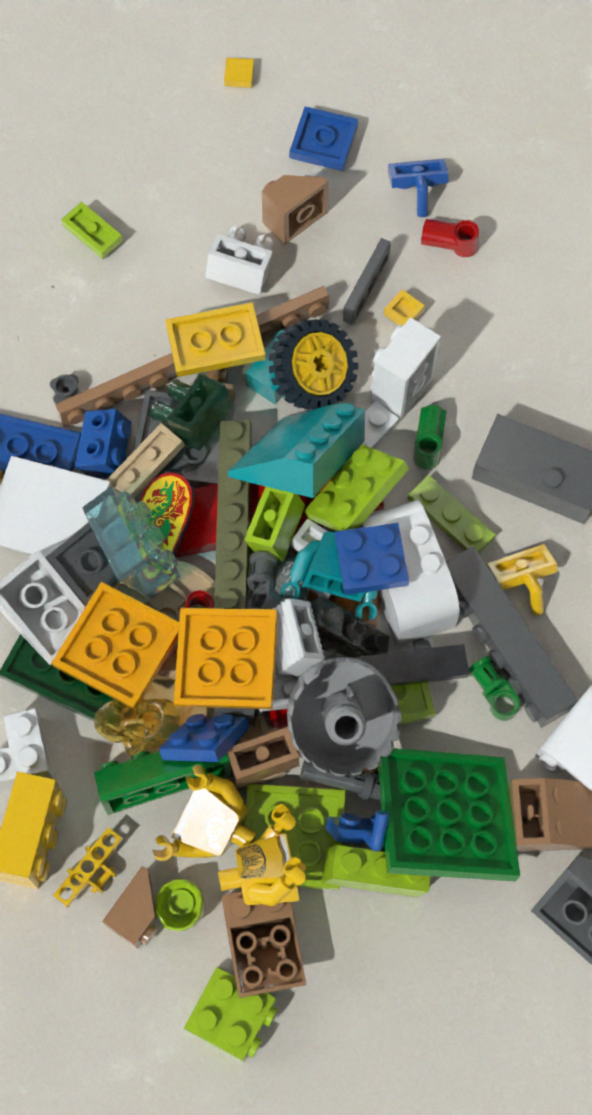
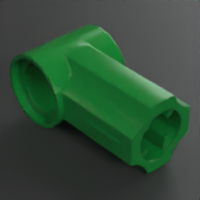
[413,405,447,469]

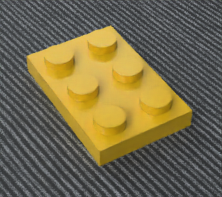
[165,302,265,377]

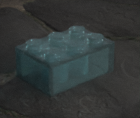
[82,486,181,598]

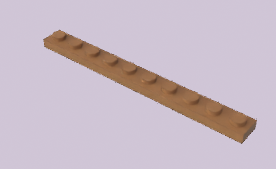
[55,285,329,427]

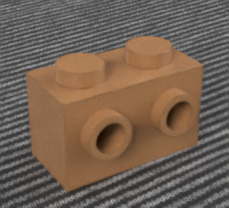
[227,727,299,788]

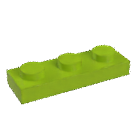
[407,475,495,553]

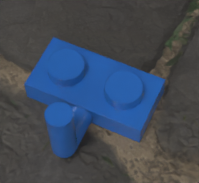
[388,159,448,217]
[326,810,390,852]

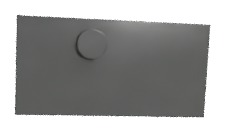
[471,413,592,524]

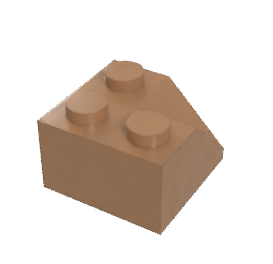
[261,175,329,245]

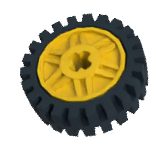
[269,319,358,409]

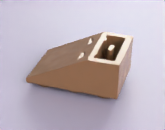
[508,778,592,852]
[221,891,307,998]

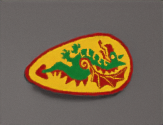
[137,473,195,581]

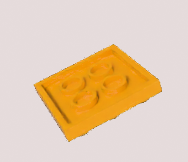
[51,582,179,710]
[173,608,279,709]

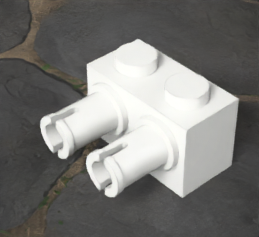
[205,226,274,295]

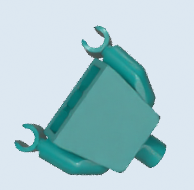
[281,531,378,620]

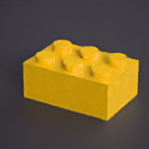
[0,771,67,889]

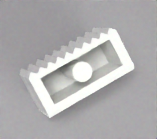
[273,599,325,676]

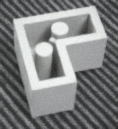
[0,708,53,792]

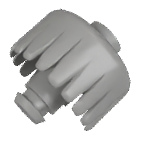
[287,657,402,776]

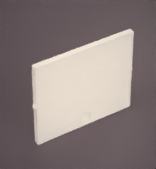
[0,456,111,557]

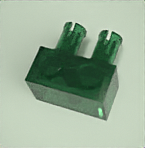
[150,374,233,451]

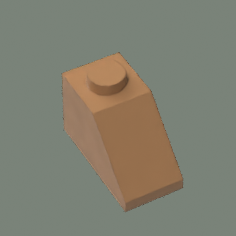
[102,866,157,949]

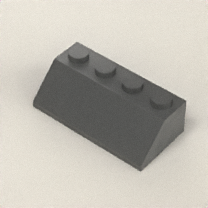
[531,853,592,965]

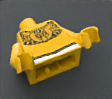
[152,765,257,861]
[218,804,306,906]

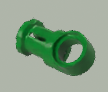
[468,656,520,721]

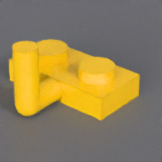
[487,544,557,616]

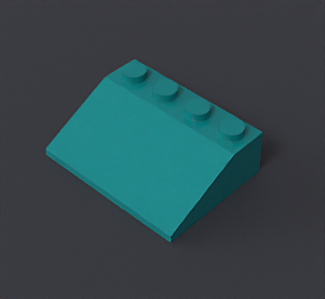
[228,403,365,498]

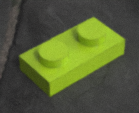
[61,201,123,259]

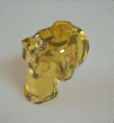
[94,698,183,756]

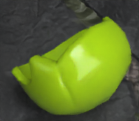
[155,879,205,931]

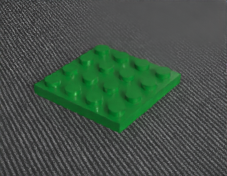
[378,748,520,882]

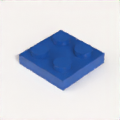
[289,106,358,171]
[335,523,409,595]
[159,714,249,762]

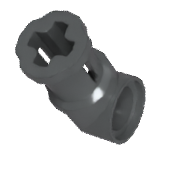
[247,551,281,609]

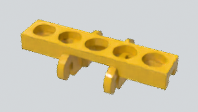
[53,827,123,908]

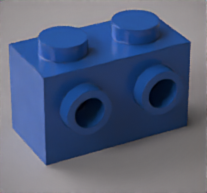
[75,409,132,478]

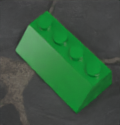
[94,751,231,815]

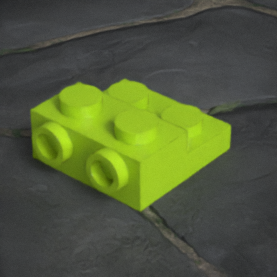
[184,967,279,1062]

